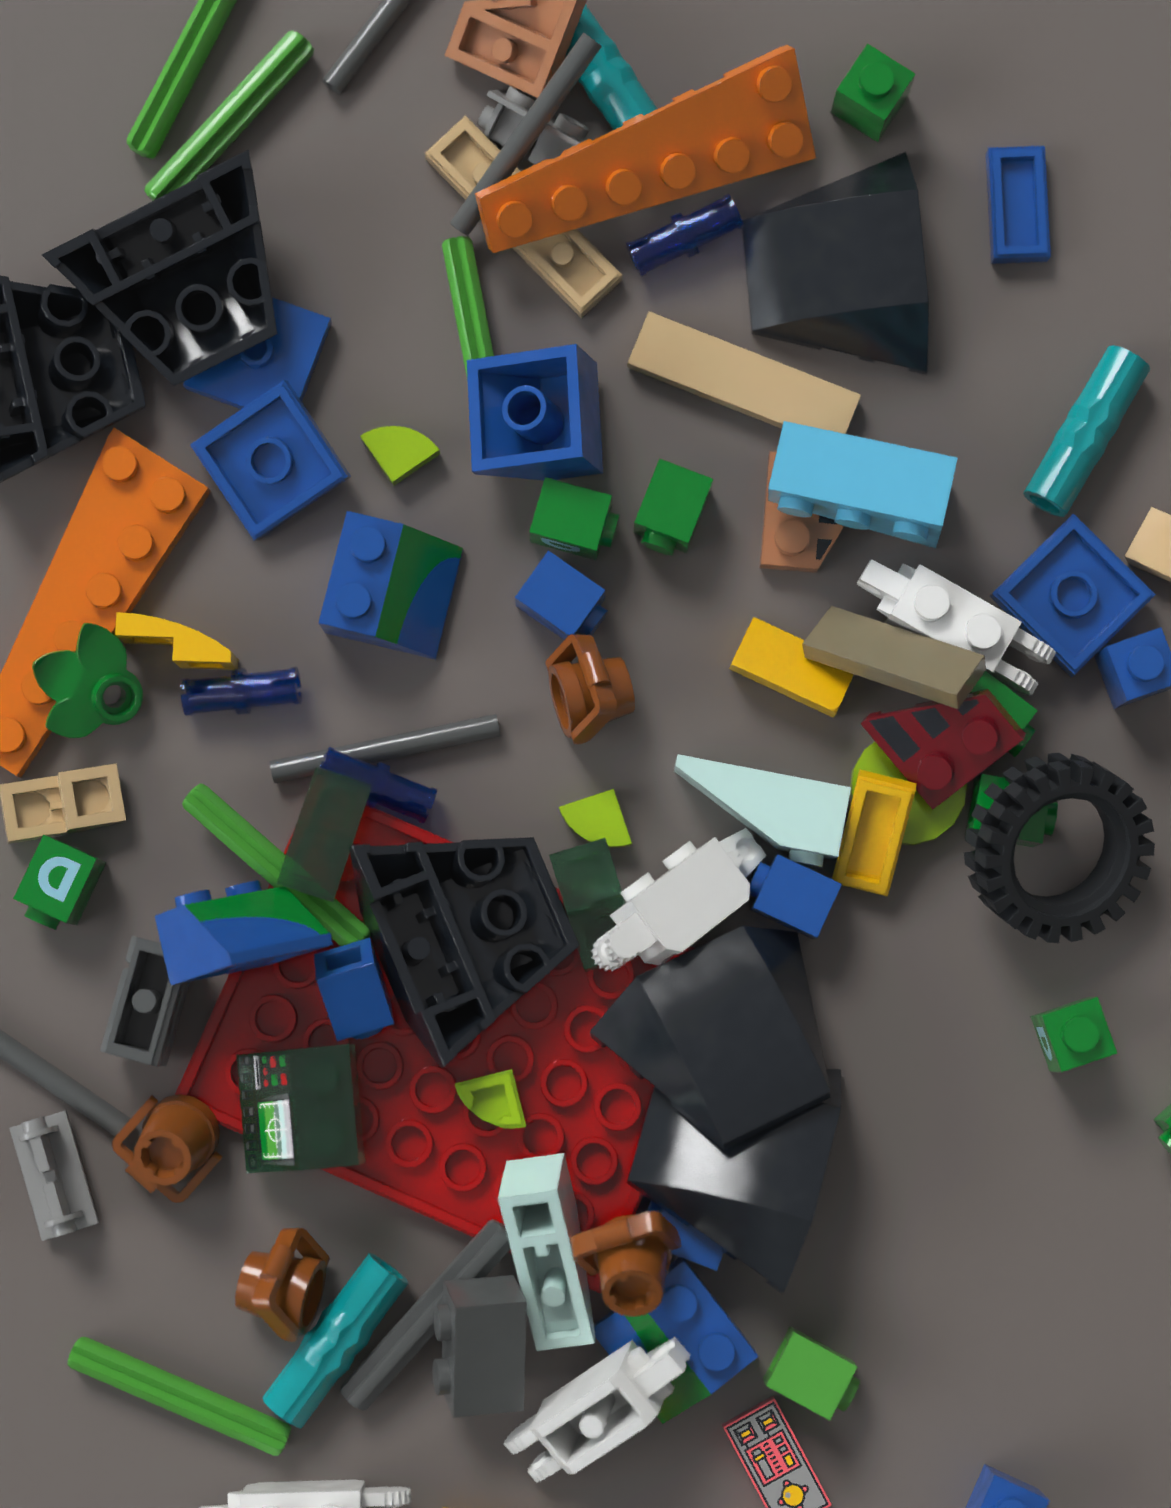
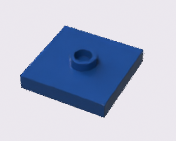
[183,297,332,409]
[190,380,351,541]
[989,513,1156,677]

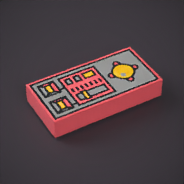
[722,1396,832,1508]

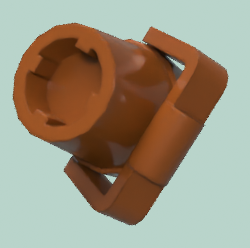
[545,634,635,744]
[112,1094,223,1203]
[570,1211,681,1317]
[235,1228,330,1342]

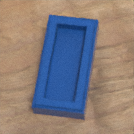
[986,146,1051,264]

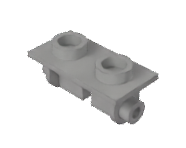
[477,86,589,164]
[9,1110,99,1241]

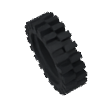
[964,753,1155,943]

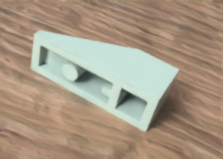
[674,754,851,868]
[498,1153,595,1351]

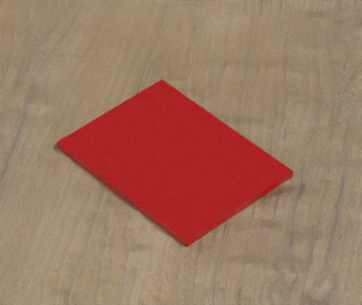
[175,782,695,1294]

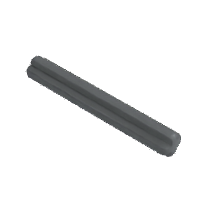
[340,1219,511,1410]

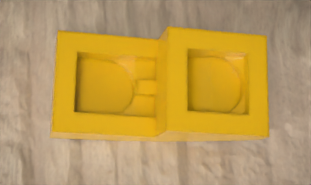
[115,612,238,670]

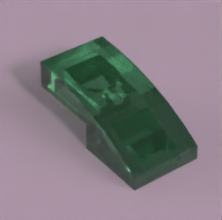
[277,766,372,902]
[549,838,639,972]

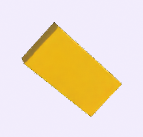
[832,769,917,897]

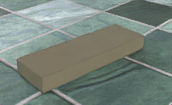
[802,606,986,709]

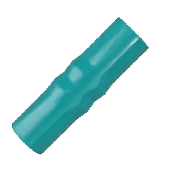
[564,4,657,130]
[1023,345,1151,517]
[262,1253,409,1428]

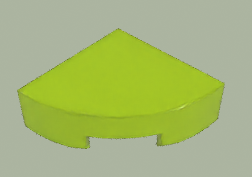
[360,426,440,486]
[559,789,632,848]
[455,1069,527,1129]

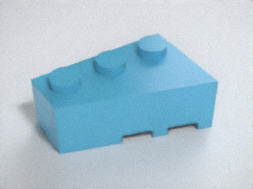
[768,421,958,548]

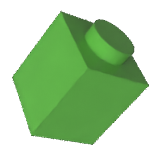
[763,1326,860,1420]

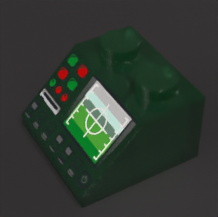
[237,1044,365,1173]

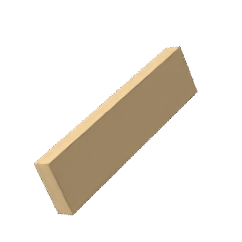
[424,115,622,318]
[627,311,861,434]

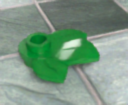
[32,623,143,738]

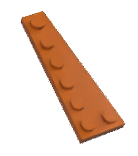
[475,45,816,253]
[0,428,211,778]

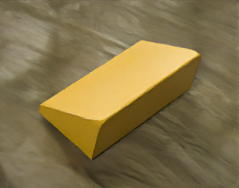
[729,617,854,718]

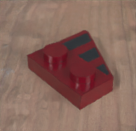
[860,689,1026,810]

